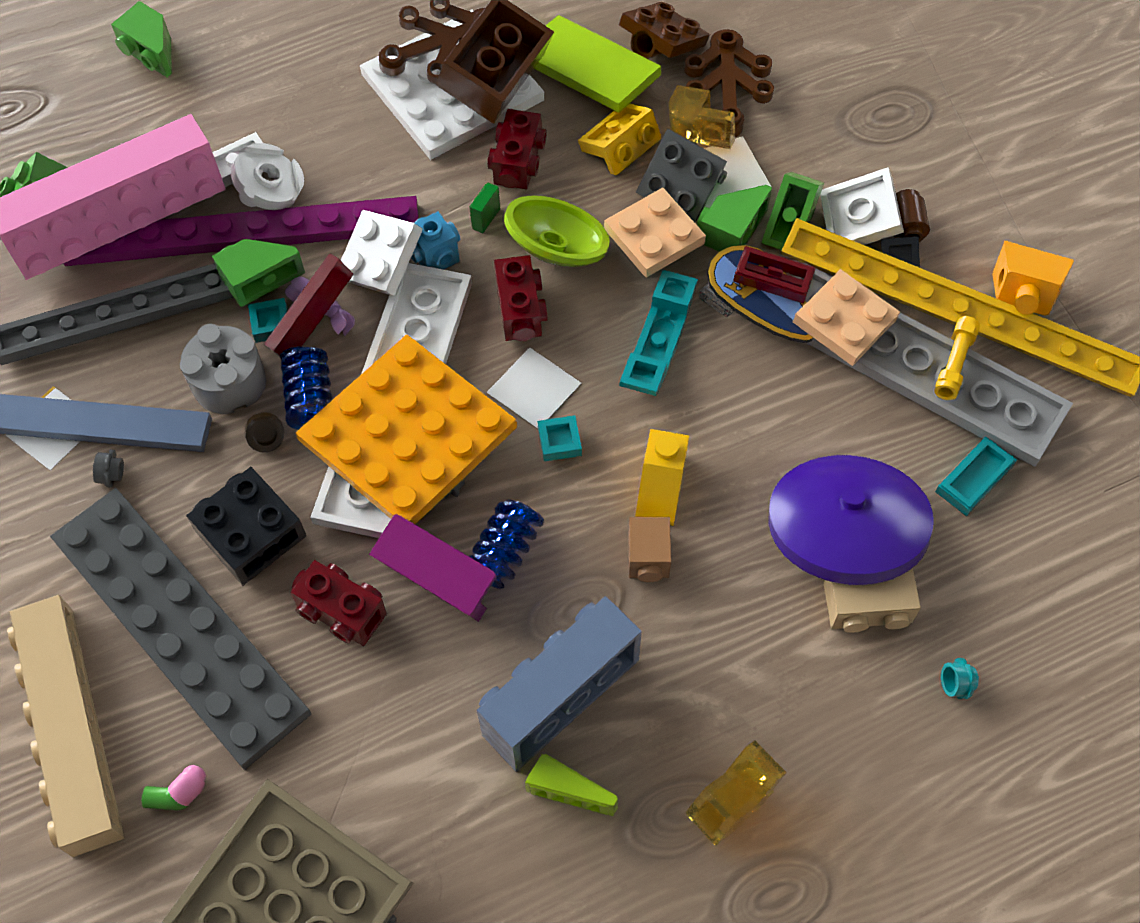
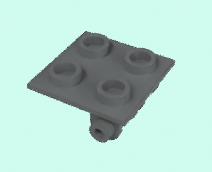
[636,128,727,223]

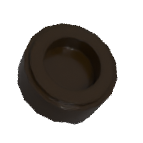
[245,412,284,453]

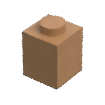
[628,517,671,582]

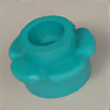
[941,658,979,699]

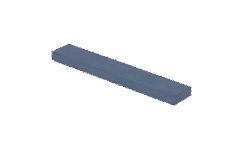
[0,394,212,452]

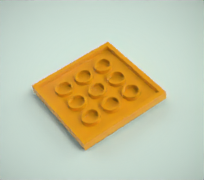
[296,334,517,524]

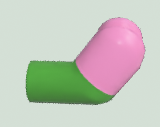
[141,765,206,811]

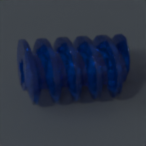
[280,346,333,430]
[469,499,545,589]

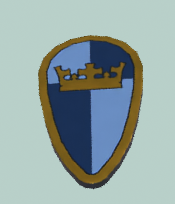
[707,245,814,343]

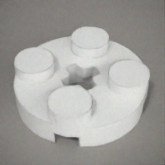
[231,143,304,210]

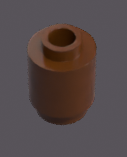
[894,189,930,242]

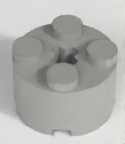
[180,324,266,414]

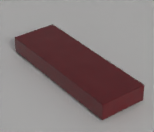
[264,253,354,364]

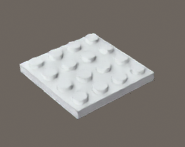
[360,10,544,160]

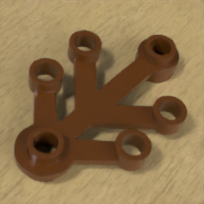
[379,0,485,84]
[684,29,774,138]

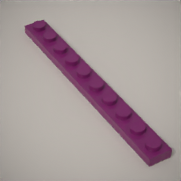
[63,196,419,266]

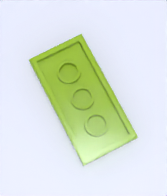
[534,15,661,113]

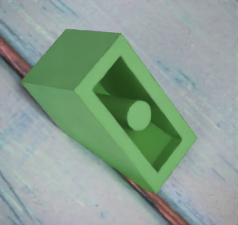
[761,172,824,250]
[697,185,772,252]
[212,239,305,307]

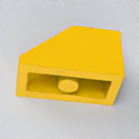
[635,429,689,526]

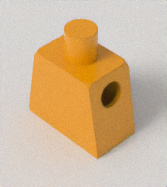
[992,240,1074,316]

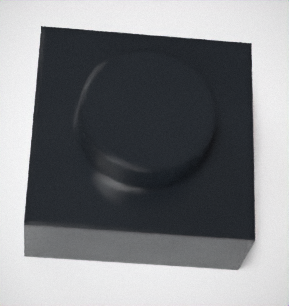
[881,236,920,268]

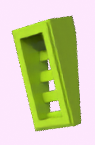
[525,754,618,816]

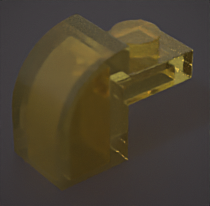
[669,85,735,149]
[685,740,787,846]

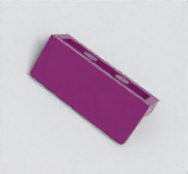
[369,514,496,622]

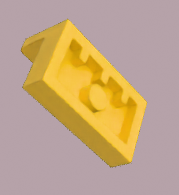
[578,104,661,175]

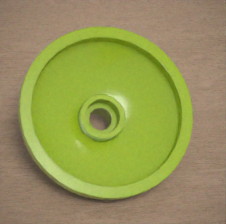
[504,196,610,267]

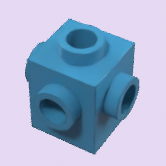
[411,211,461,270]

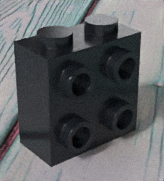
[186,467,307,586]

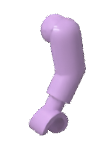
[285,277,355,336]

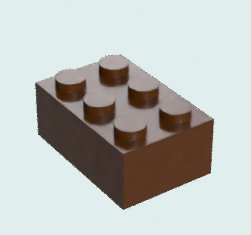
[436,0,554,124]

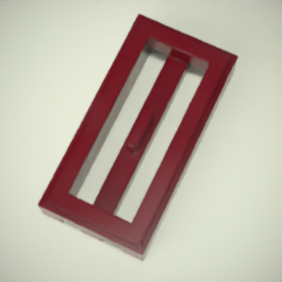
[733,246,816,304]

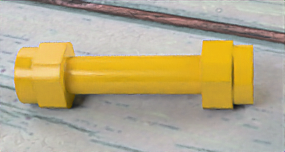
[934,316,980,400]

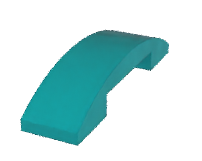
[619,270,698,396]

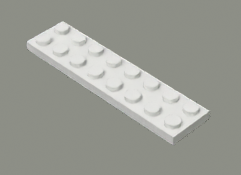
[310,263,472,538]

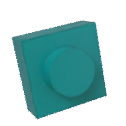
[248,298,288,343]
[537,415,582,462]

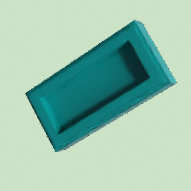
[935,437,1017,516]

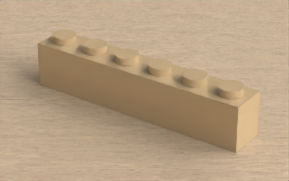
[7,595,125,857]

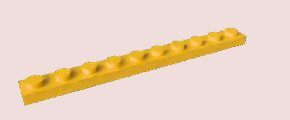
[781,218,1140,397]

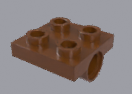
[619,2,710,59]

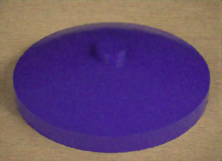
[768,455,934,585]

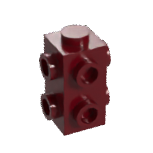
[487,108,547,190]
[494,255,548,341]
[290,560,387,647]

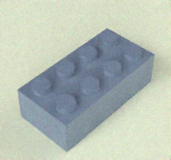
[477,596,642,772]

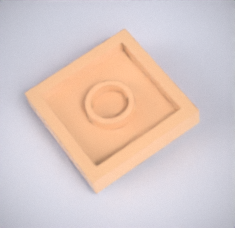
[604,188,706,278]
[793,269,900,366]

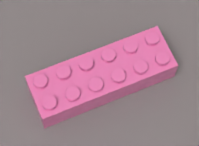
[0,114,226,280]

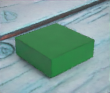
[469,182,501,234]

